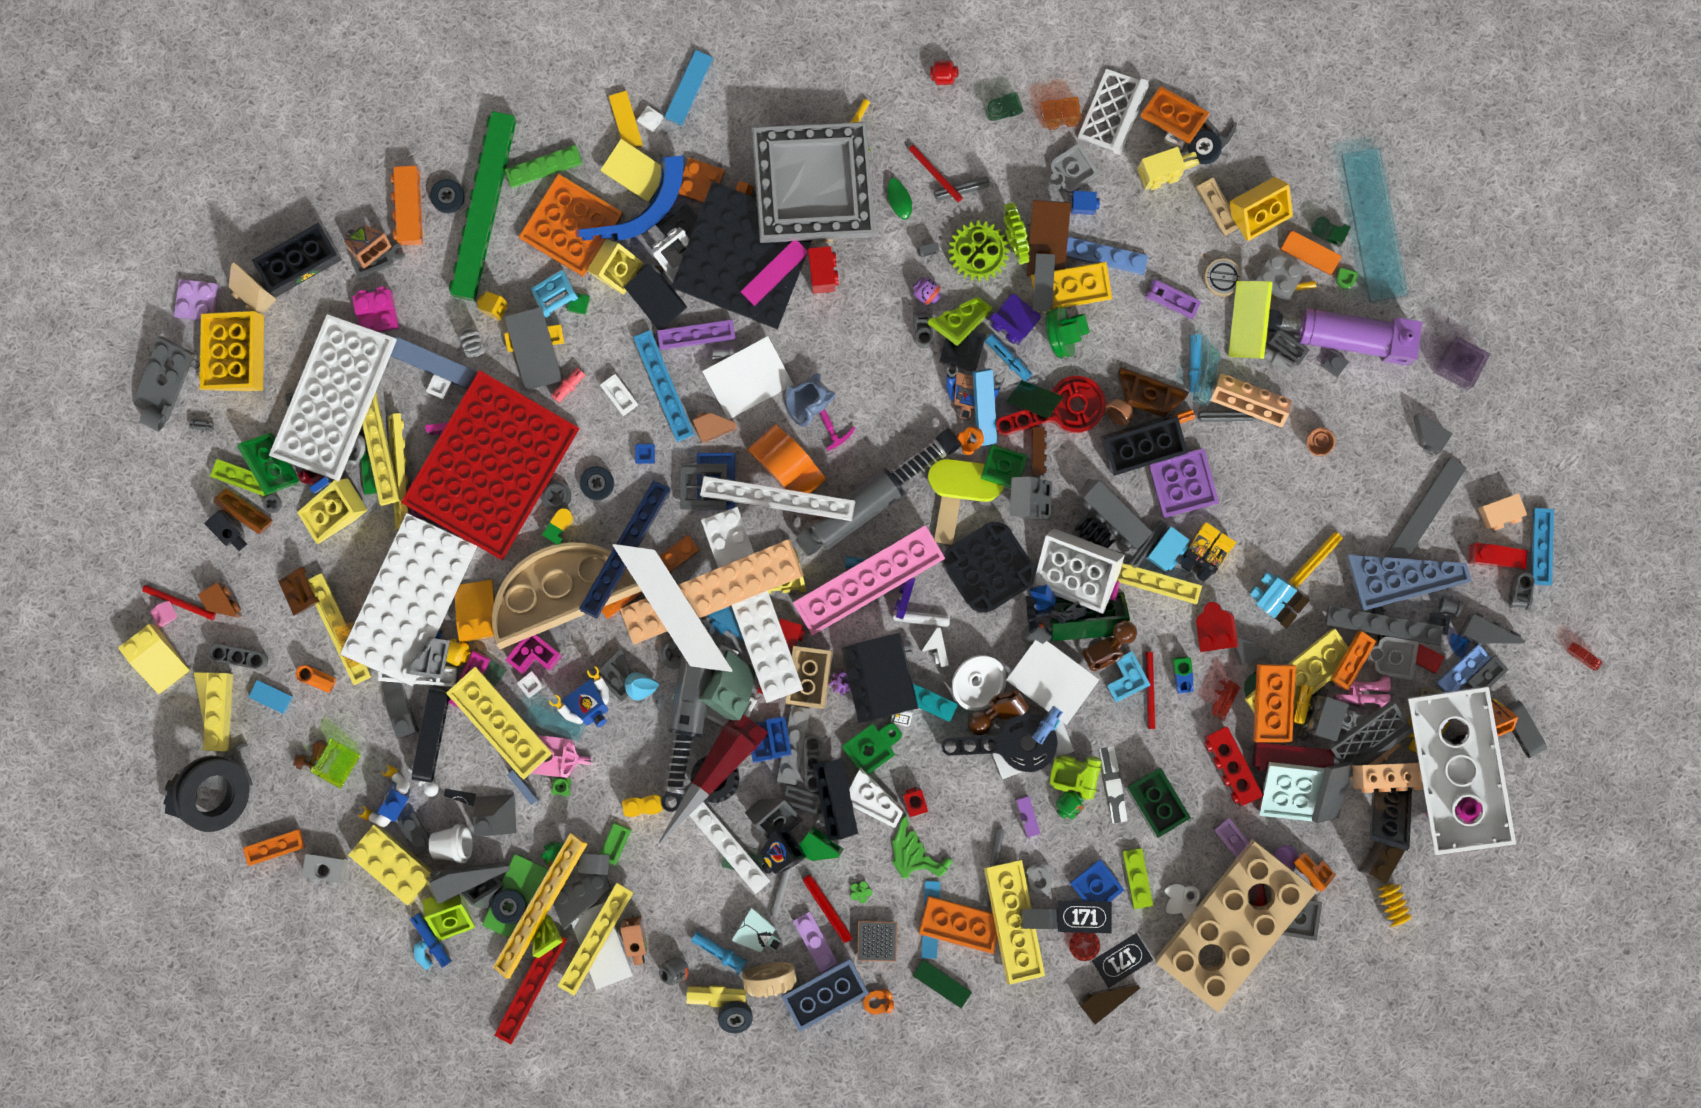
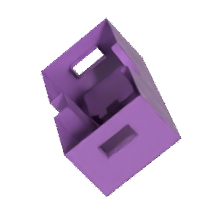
[1015,796,1040,838]

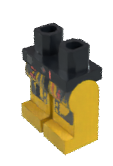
[1181,522,1237,582]

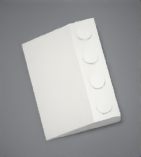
[1033,529,1125,613]

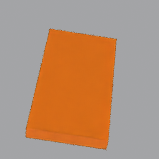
[1253,664,1296,743]
[918,896,998,954]

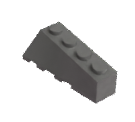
[1078,479,1153,550]

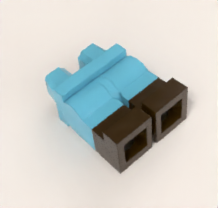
[1250,571,1310,629]

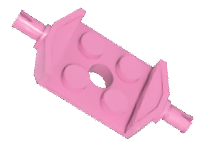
[531,735,591,778]

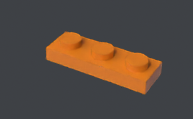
[1330,631,1377,690]
[243,829,306,866]

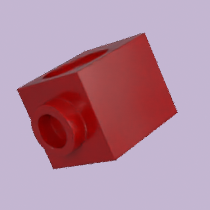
[903,787,928,817]

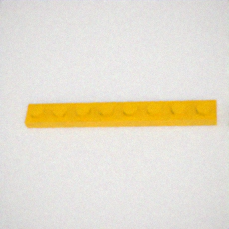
[492,833,587,979]

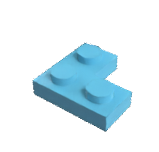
[1107,651,1150,703]

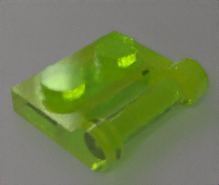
[310,737,361,789]

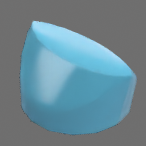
[625,672,659,701]

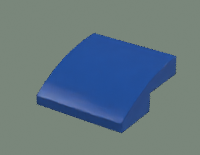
[751,717,792,763]

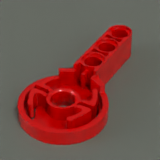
[996,376,1106,436]

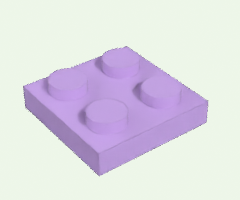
[174,279,219,321]

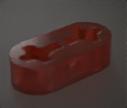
[1566,642,1603,671]

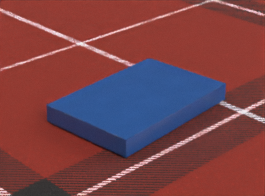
[697,453,735,510]

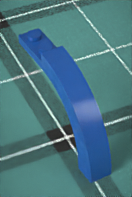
[575,155,684,241]

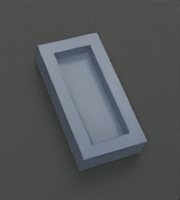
[507,770,540,805]

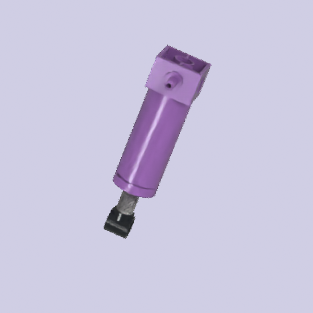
[1267,308,1423,366]

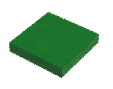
[981,444,1028,488]

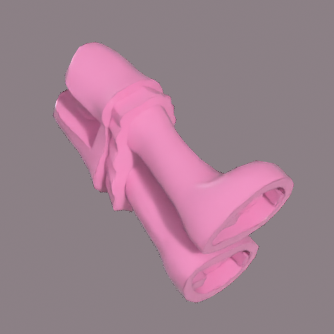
[1334,675,1391,708]

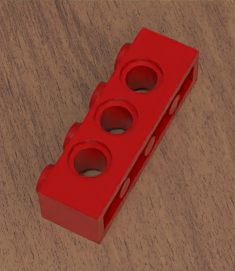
[1204,726,1263,806]

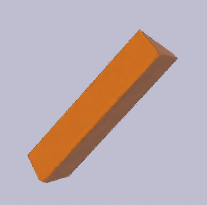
[1280,230,1342,276]

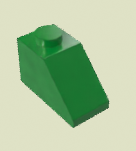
[799,826,844,861]

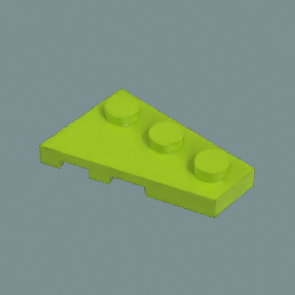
[927,297,993,346]

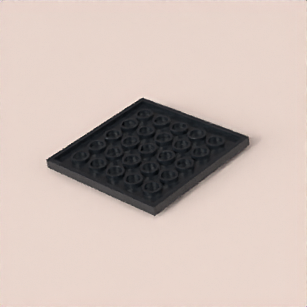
[671,181,812,330]

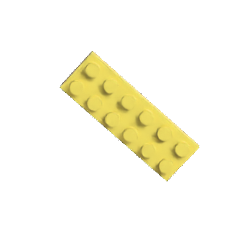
[1245,628,1348,713]
[447,667,553,779]
[984,860,1045,984]

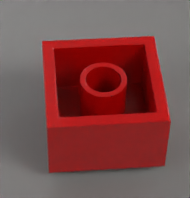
[808,246,839,294]

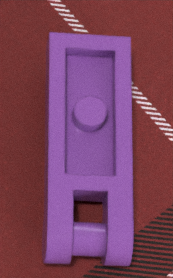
[1145,279,1201,319]

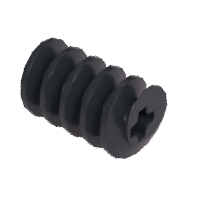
[1074,512,1117,548]

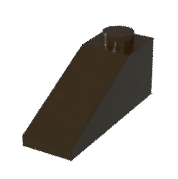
[1079,983,1140,1025]

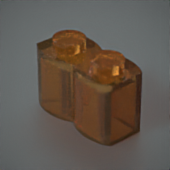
[1040,97,1082,130]

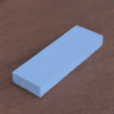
[1436,644,1491,692]

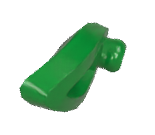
[887,178,912,220]

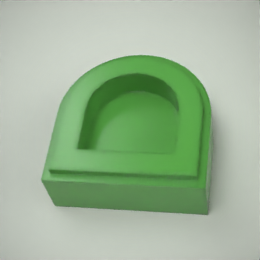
[1336,267,1358,289]

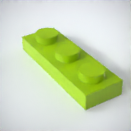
[210,459,265,497]
[1122,848,1153,909]

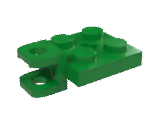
[842,723,902,775]

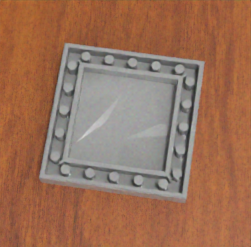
[752,122,875,243]

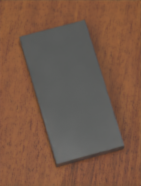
[505,307,563,391]

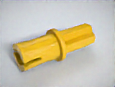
[1293,684,1314,724]

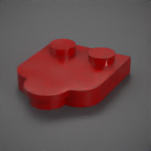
[1196,602,1238,652]

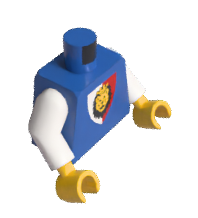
[548,666,609,727]
[357,765,410,827]

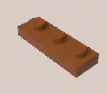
[213,488,273,535]

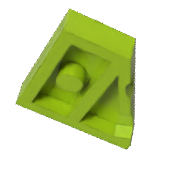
[532,915,562,958]

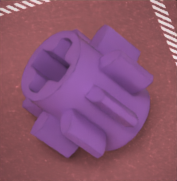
[828,670,851,695]

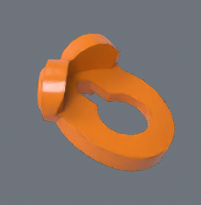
[956,426,984,455]
[863,988,894,1014]

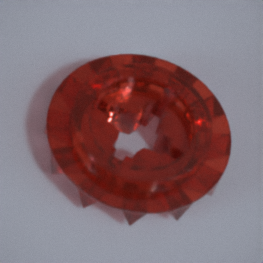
[1069,933,1100,961]

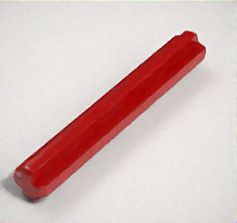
[803,875,852,943]

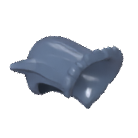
[785,373,836,427]

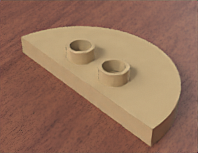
[492,542,642,649]

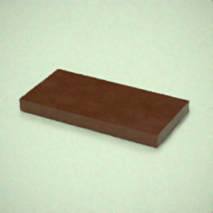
[1026,200,1071,277]

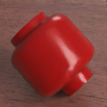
[930,60,959,86]

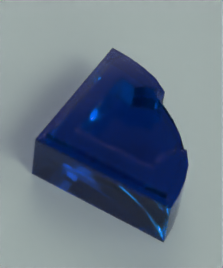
[1450,633,1470,659]

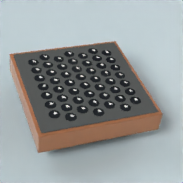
[857,921,897,962]

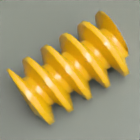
[1376,883,1412,927]

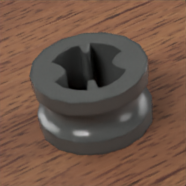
[263,495,282,513]

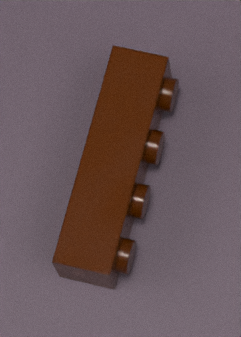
[1031,427,1047,476]

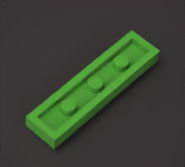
[505,145,583,188]

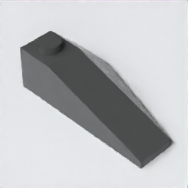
[425,862,510,904]

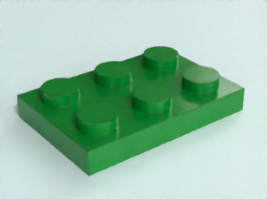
[237,433,299,496]

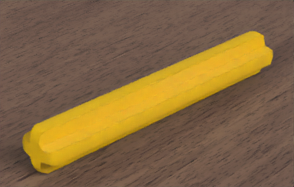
[1288,532,1343,588]

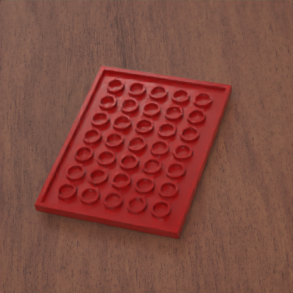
[401,370,580,561]

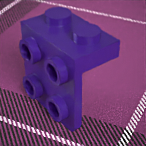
[989,294,1041,346]

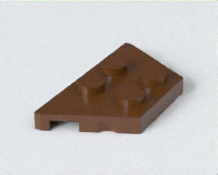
[1118,367,1189,417]

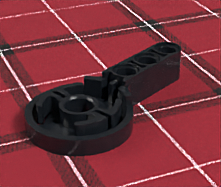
[941,714,1058,772]

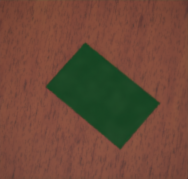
[1006,380,1064,419]

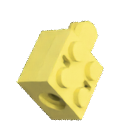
[1137,147,1199,190]

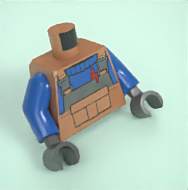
[946,363,1005,420]

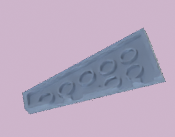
[1346,555,1472,611]

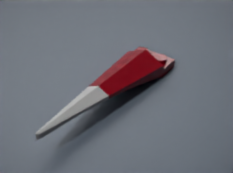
[659,715,768,844]

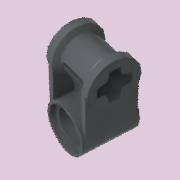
[913,311,933,349]
[1508,573,1535,611]

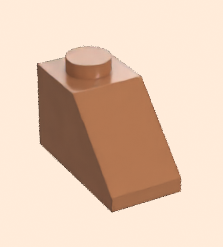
[693,412,738,443]

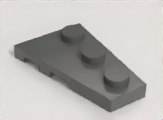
[553,874,612,930]

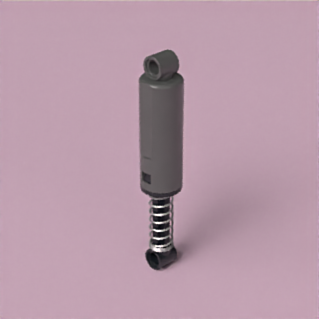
[796,428,962,556]
[661,620,718,812]

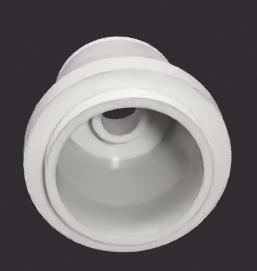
[429,824,473,864]

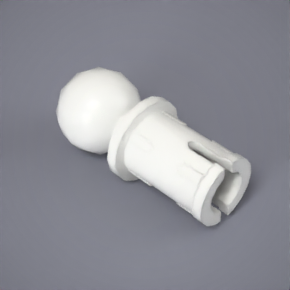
[408,766,439,796]

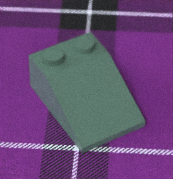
[699,650,756,720]

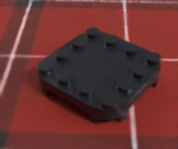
[943,522,1035,613]

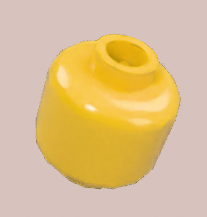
[446,638,471,666]

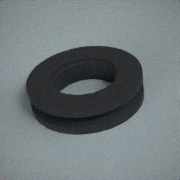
[172,755,250,832]

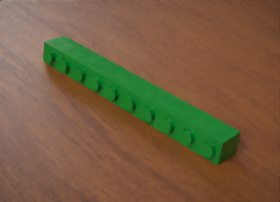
[449,111,517,302]

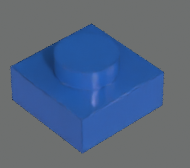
[635,444,655,464]

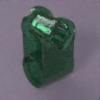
[986,92,1024,121]

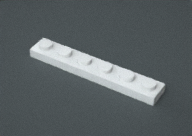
[689,801,771,894]

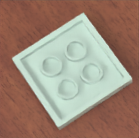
[1258,762,1325,821]

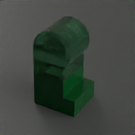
[1311,217,1351,247]

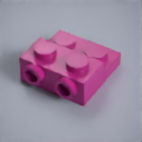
[352,287,399,332]

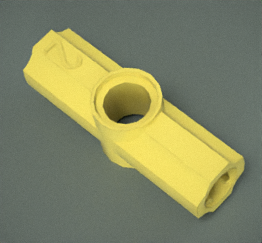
[687,985,746,1007]

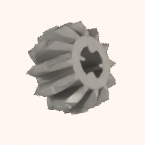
[458,324,485,358]

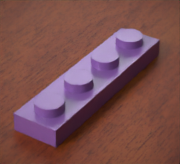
[657,320,736,350]

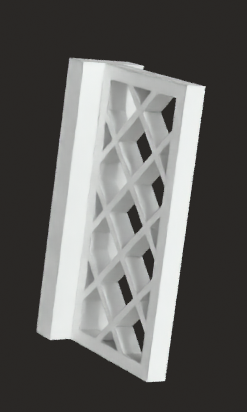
[1078,69,1149,155]

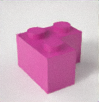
[505,635,563,674]

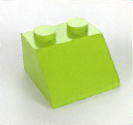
[422,893,475,941]

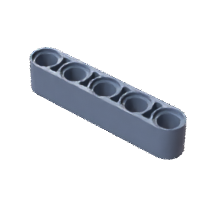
[390,336,477,390]

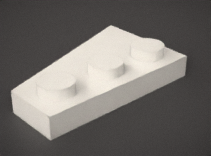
[849,767,904,828]

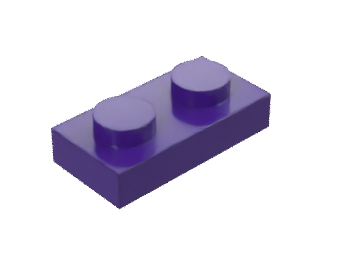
[894,578,916,620]

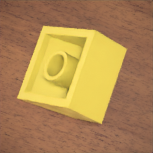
[586,239,643,295]

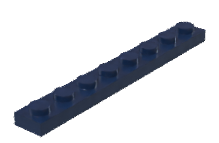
[579,480,671,619]

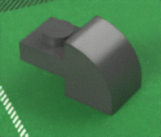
[572,852,610,875]

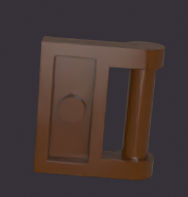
[278,567,320,616]

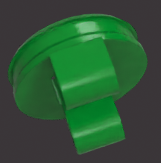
[1045,306,1090,359]

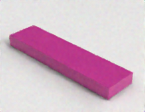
[741,241,808,306]

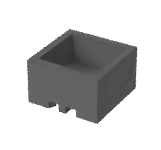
[1010,477,1052,520]

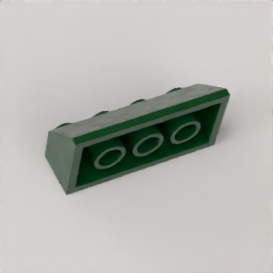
[1049,592,1130,641]

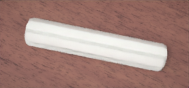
[893,610,950,627]

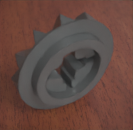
[541,481,571,511]
[659,638,682,669]

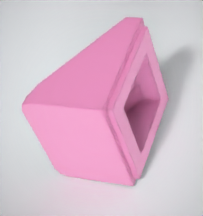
[150,601,177,628]

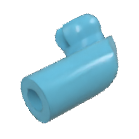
[413,940,433,970]

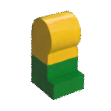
[542,509,574,545]

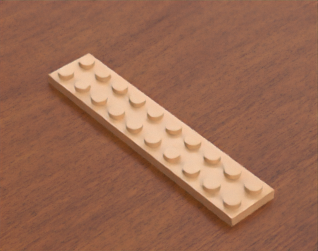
[620,539,804,645]

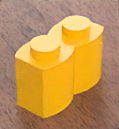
[622,794,664,817]

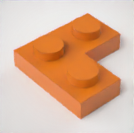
[1294,852,1336,892]

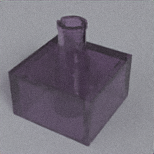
[1434,336,1490,391]

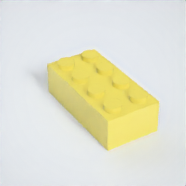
[348,825,434,905]

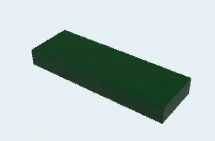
[912,959,972,1009]

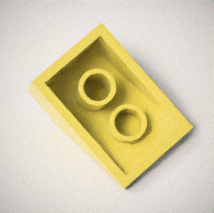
[297,478,367,544]
[118,624,190,694]

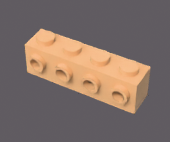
[1210,373,1292,427]
[1353,763,1423,793]

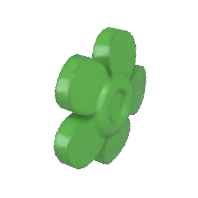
[850,881,872,903]

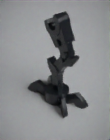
[1026,595,1087,634]

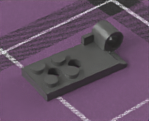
[133,336,195,432]

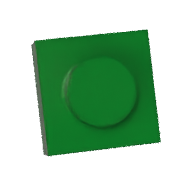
[567,293,590,315]

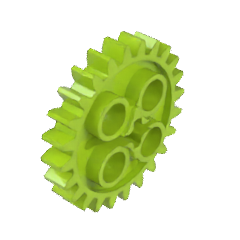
[1003,202,1029,265]
[948,220,1010,283]

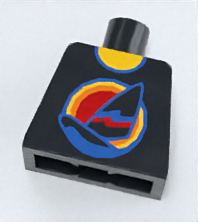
[761,827,807,874]

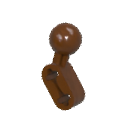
[1082,620,1138,671]
[967,690,1029,735]

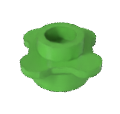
[551,777,572,797]

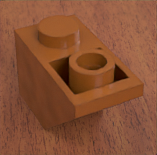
[197,582,242,618]

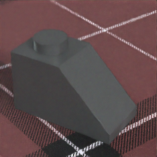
[1414,413,1453,455]

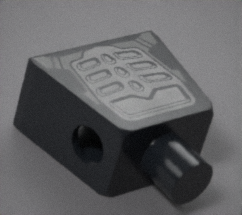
[204,510,248,552]

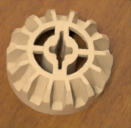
[742,962,796,998]

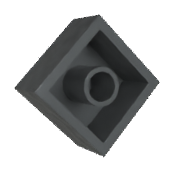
[1303,695,1349,742]

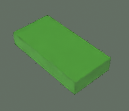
[600,822,632,866]

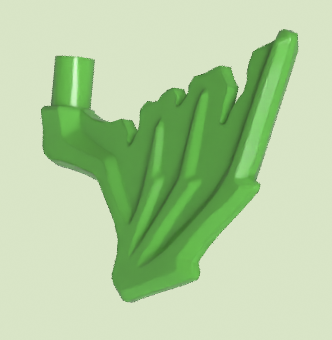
[892,815,953,878]

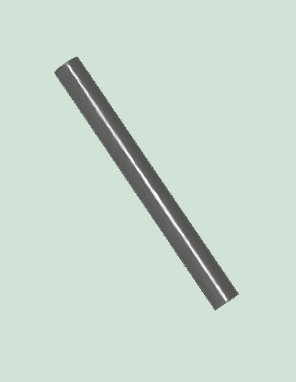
[982,829,1004,907]

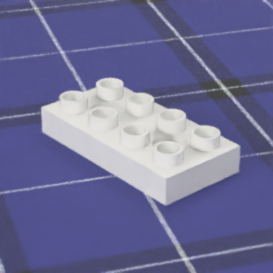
[1408,686,1516,855]

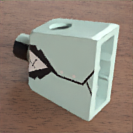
[732,907,781,952]

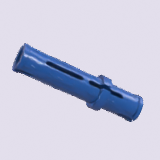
[410,913,452,968]

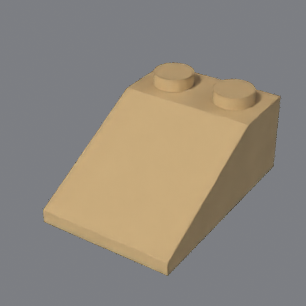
[229,262,277,314]

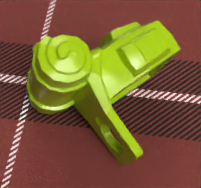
[1050,755,1102,800]

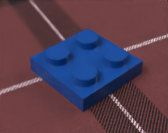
[1070,859,1124,902]

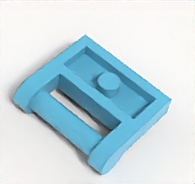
[531,269,578,317]

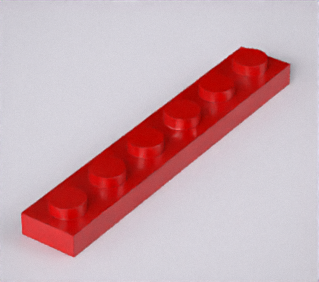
[494,935,568,1045]

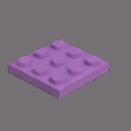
[1148,448,1219,518]

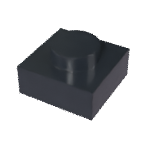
[1428,613,1451,636]

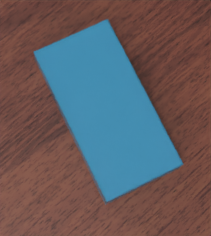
[248,680,293,714]

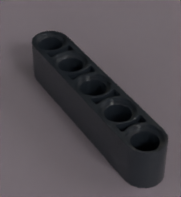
[412,687,450,783]

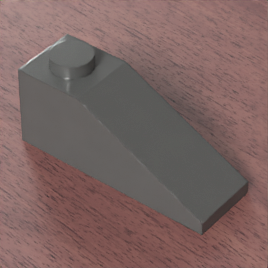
[382,682,419,739]

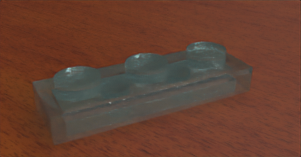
[1193,345,1220,406]
[525,704,586,742]

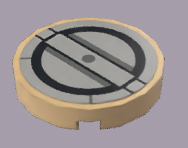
[1204,258,1242,297]

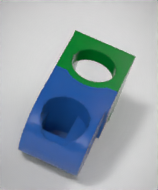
[1171,656,1194,694]

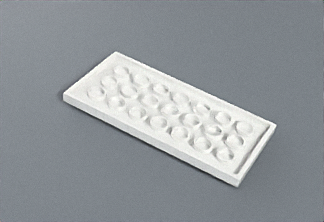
[269,314,397,481]
[340,513,477,686]

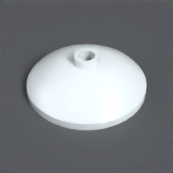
[951,655,1006,711]

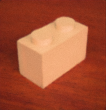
[1478,493,1527,531]

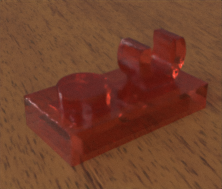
[1212,680,1240,721]

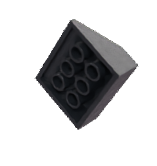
[841,633,919,723]

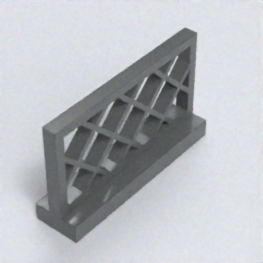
[1328,700,1413,777]

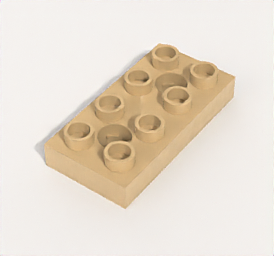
[1155,838,1317,1013]

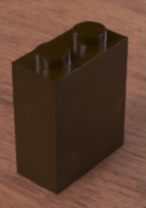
[1358,841,1405,884]

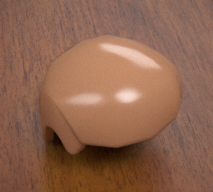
[1105,399,1134,426]
[1306,427,1336,457]

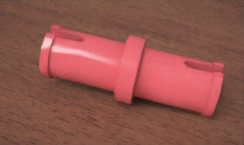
[551,367,586,403]

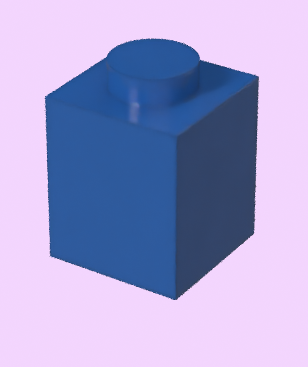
[1071,191,1100,215]

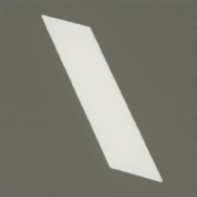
[613,544,732,672]

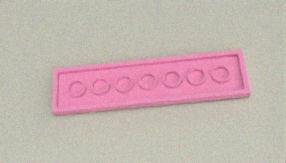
[793,525,945,636]

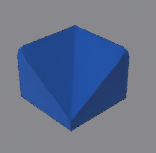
[1030,584,1056,610]

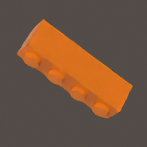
[391,166,423,246]

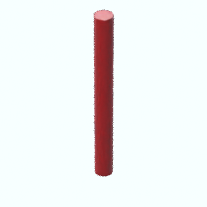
[909,145,963,203]
[142,585,216,621]
[1145,652,1156,729]

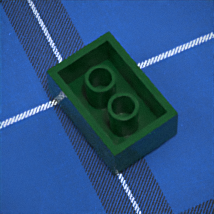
[1125,767,1191,838]

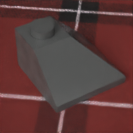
[473,794,517,837]
[745,798,803,839]

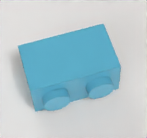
[1146,526,1190,572]

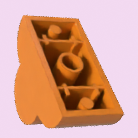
[747,424,827,494]

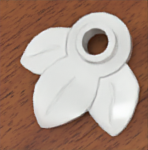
[1164,884,1201,920]

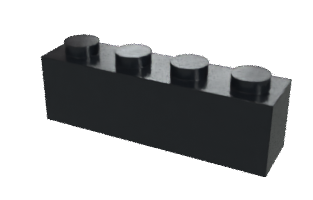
[813,758,858,840]

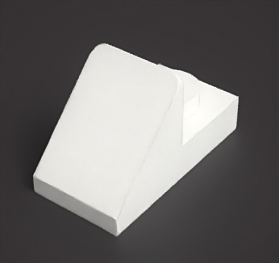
[921,628,949,668]

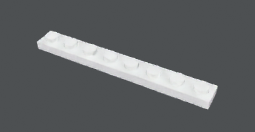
[700,476,855,521]

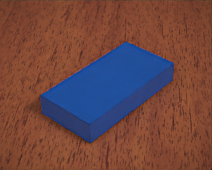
[310,477,334,494]

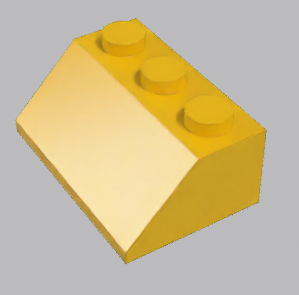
[1229,176,1293,241]

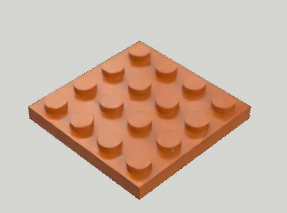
[518,174,623,278]

